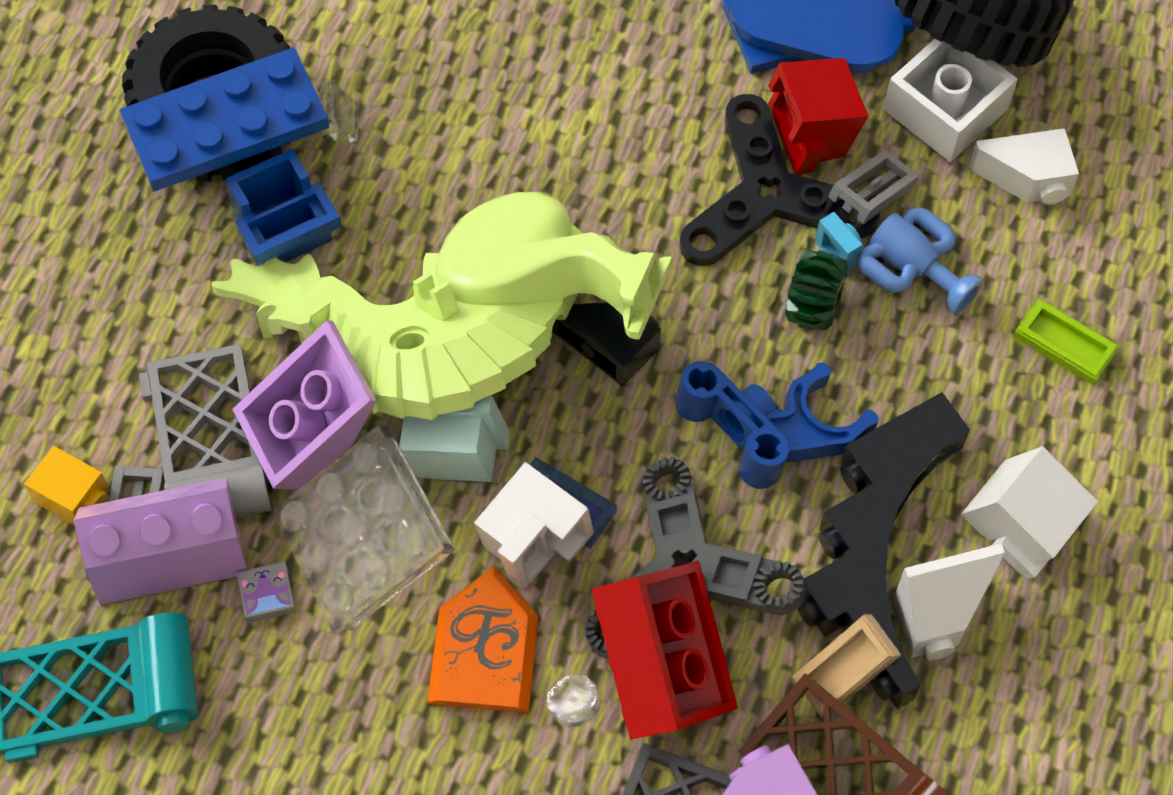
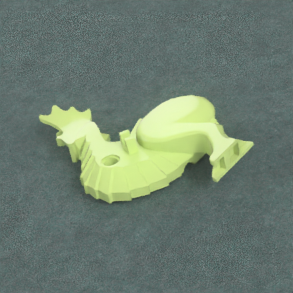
[211,192,673,420]

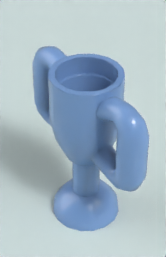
[857,207,984,316]

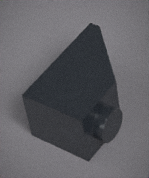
[552,302,661,387]

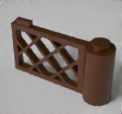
[739,673,951,795]

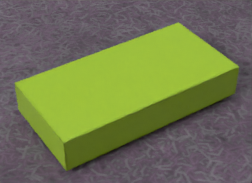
[1013,298,1120,386]

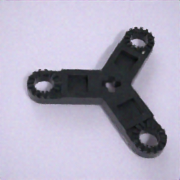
[679,94,880,266]

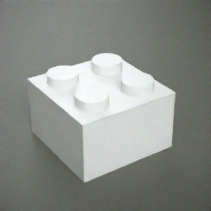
[883,39,1018,163]

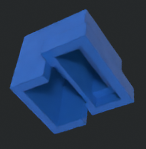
[225,148,342,265]

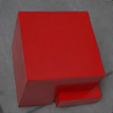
[768,58,869,175]

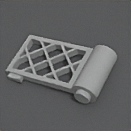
[139,344,272,518]

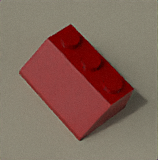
[591,561,738,740]

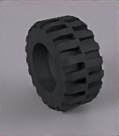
[894,0,1074,67]
[122,4,291,182]

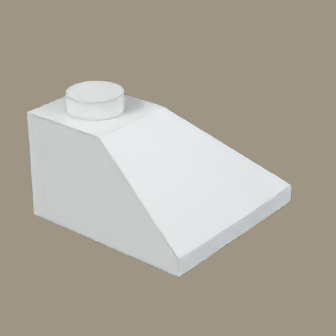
[891,543,1005,661]

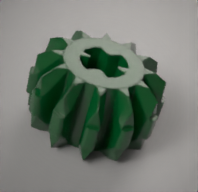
[785,250,848,331]

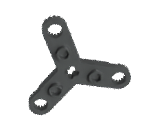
[585,457,807,659]

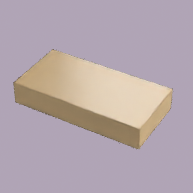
[792,614,901,718]

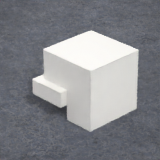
[961,446,1098,579]
[474,462,594,591]

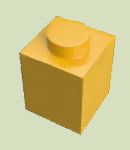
[24,445,110,525]

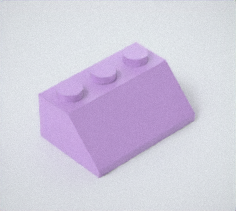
[74,477,248,605]

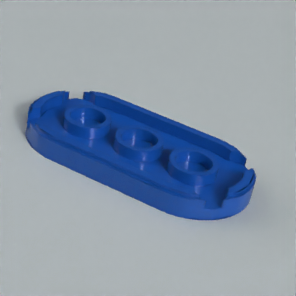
[729,0,903,73]

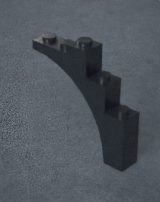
[798,392,970,709]

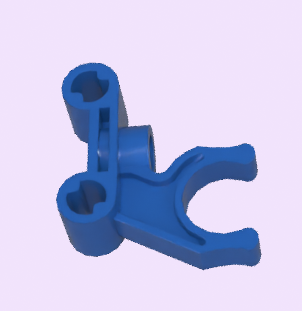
[675,361,879,489]

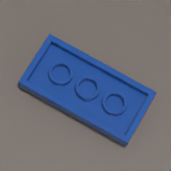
[119,47,330,192]

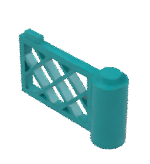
[0,613,199,763]

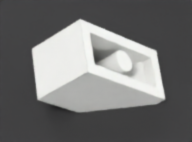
[970,128,1079,205]

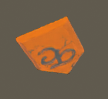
[427,566,539,713]

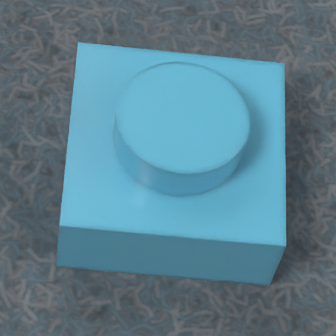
[815,212,863,272]

